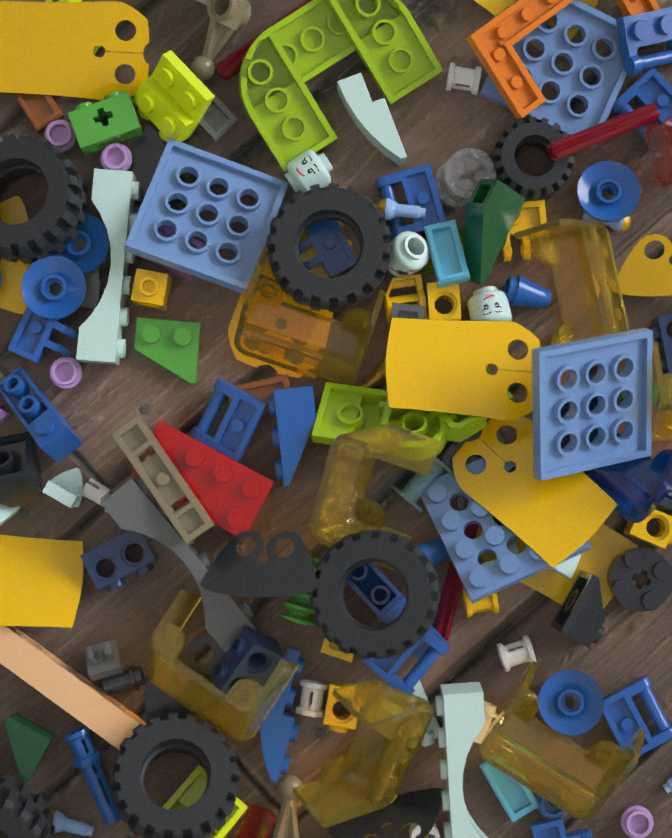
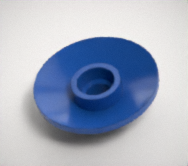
[577,161,641,222]
[50,213,110,274]
[21,256,86,319]
[538,670,604,736]

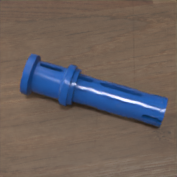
[62,725,121,825]

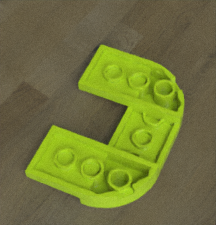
[239,0,444,172]

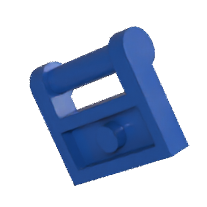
[616,7,672,76]
[611,67,672,153]
[375,163,446,240]
[190,378,268,462]
[362,630,450,698]
[602,675,672,761]

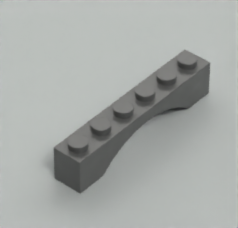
[100,473,256,653]

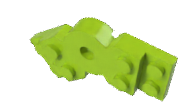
[311,366,513,464]

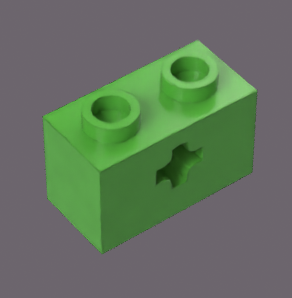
[68,91,145,156]

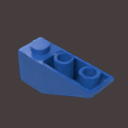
[0,366,83,463]
[268,385,316,487]

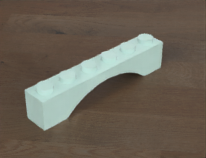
[76,168,141,365]
[435,682,488,838]

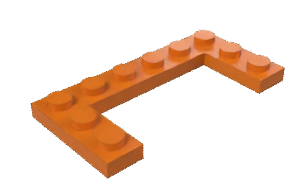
[466,0,661,120]

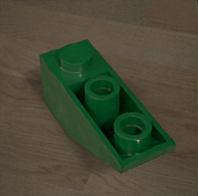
[464,178,526,285]

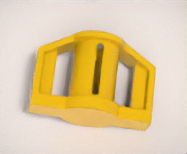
[384,274,428,323]

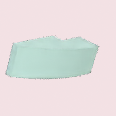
[337,73,407,166]

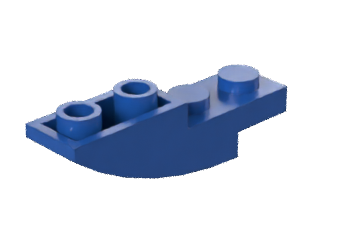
[346,562,449,659]
[260,645,305,782]

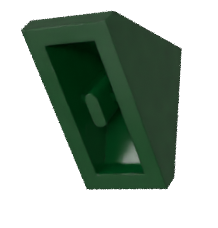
[4,713,57,783]

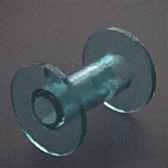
[389,457,455,514]

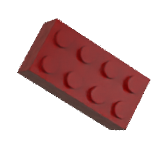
[131,421,275,539]

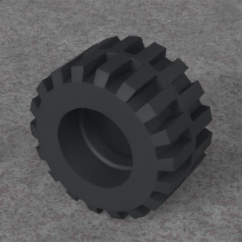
[490,117,575,201]

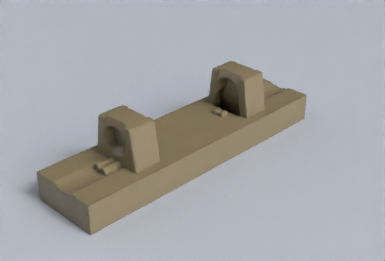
[112,415,215,544]

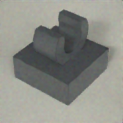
[84,639,123,681]

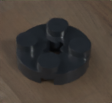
[607,547,672,612]

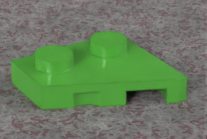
[134,317,202,385]

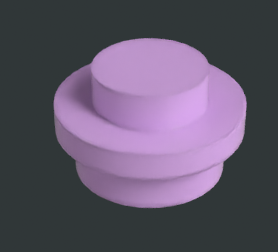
[44,120,77,152]
[100,143,133,171]
[50,357,82,389]
[620,805,654,838]

